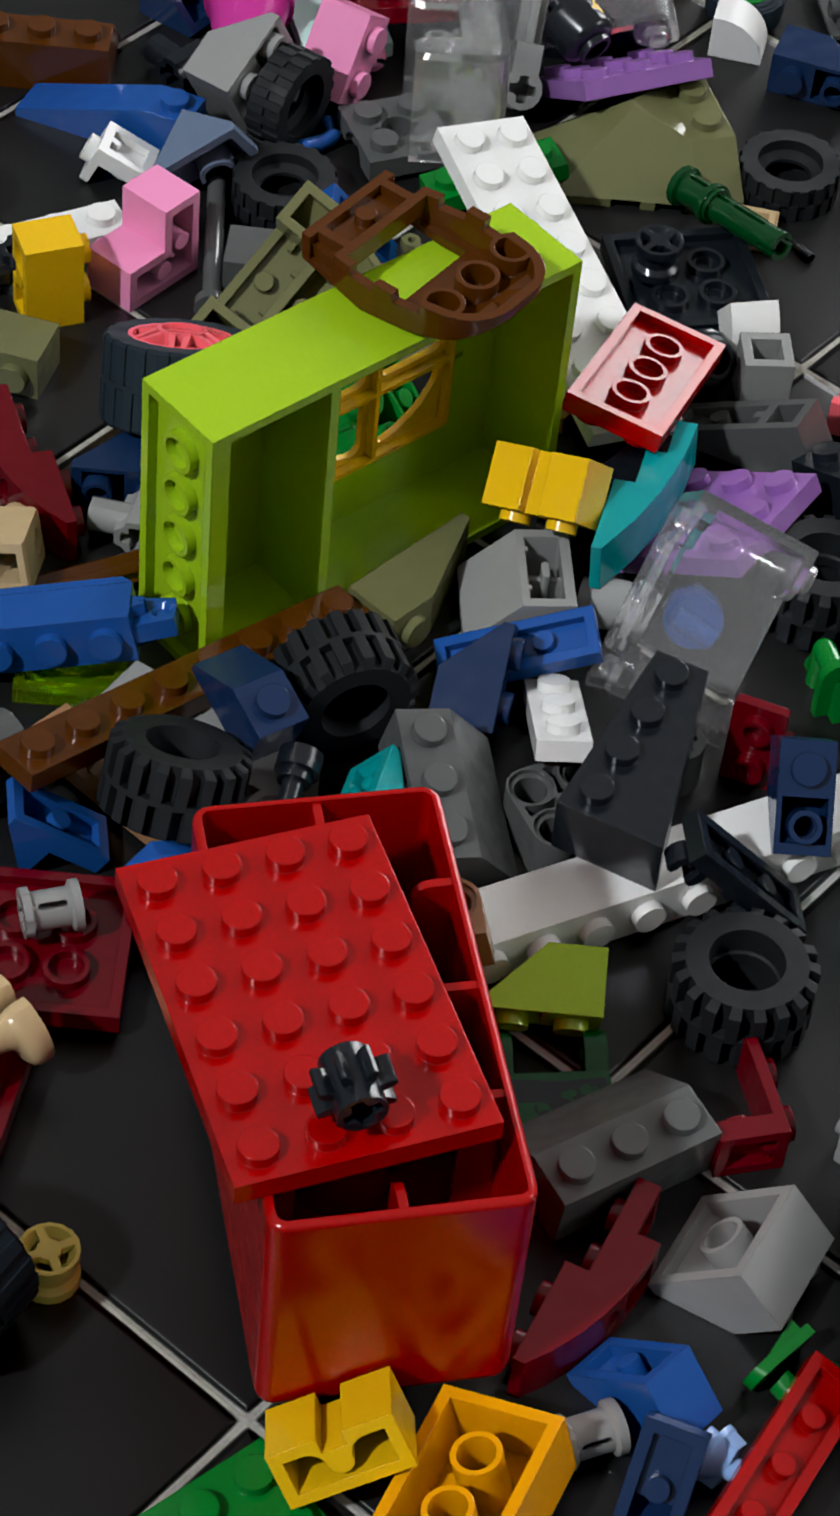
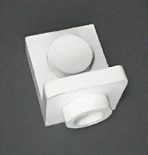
[79,121,160,183]

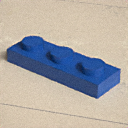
[433,604,604,683]

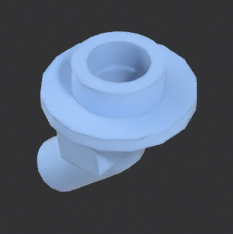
[698,1424,747,1489]

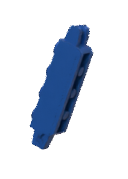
[0,576,180,674]

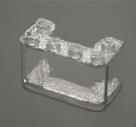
[402,0,511,163]

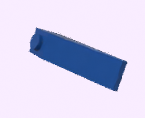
[15,83,206,157]

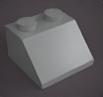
[647,1184,835,1334]

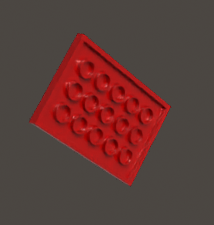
[115,814,504,1204]

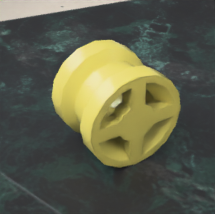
[19,1222,81,1305]

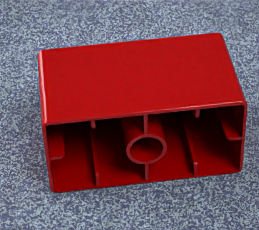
[191,787,538,1403]

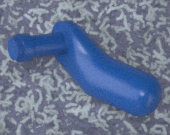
[296,115,341,153]

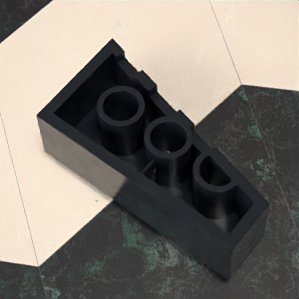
[551,650,709,891]

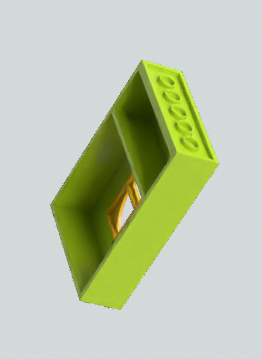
[138,203,583,659]

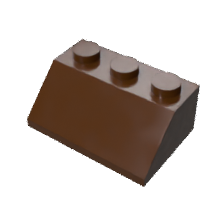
[0,11,120,89]

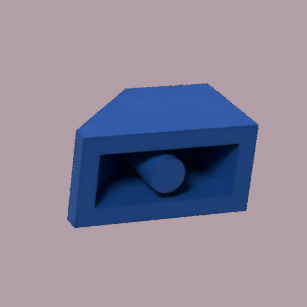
[566,1337,723,1442]

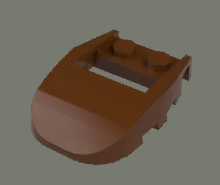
[302,170,545,340]

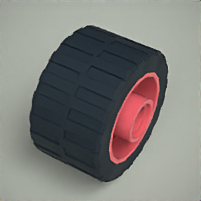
[99,318,242,436]

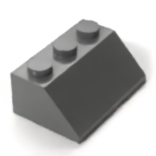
[378,708,518,888]
[522,1069,722,1242]

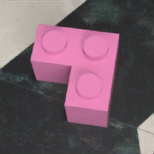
[87,164,200,313]

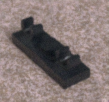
[664,808,807,934]

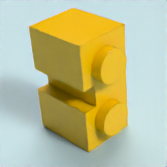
[12,214,91,327]
[481,440,614,537]
[264,1365,418,1510]

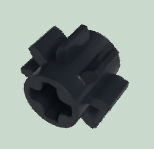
[307,1041,399,1131]

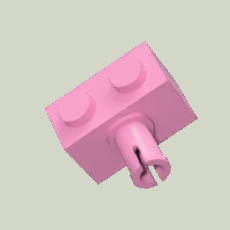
[305,0,390,105]

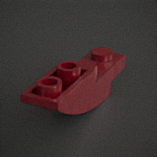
[0,384,85,561]
[506,1177,662,1398]

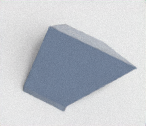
[153,109,259,185]

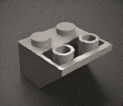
[182,12,294,136]
[456,529,578,633]

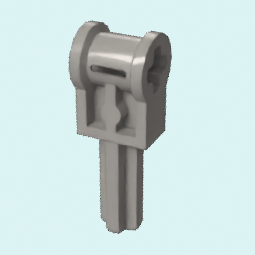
[494,0,549,111]

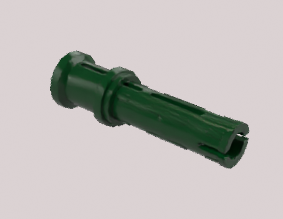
[666,165,793,261]

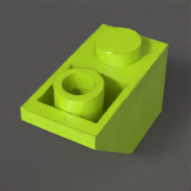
[489,942,609,1037]

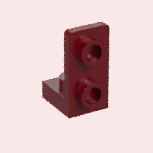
[719,693,794,791]
[709,1036,796,1178]

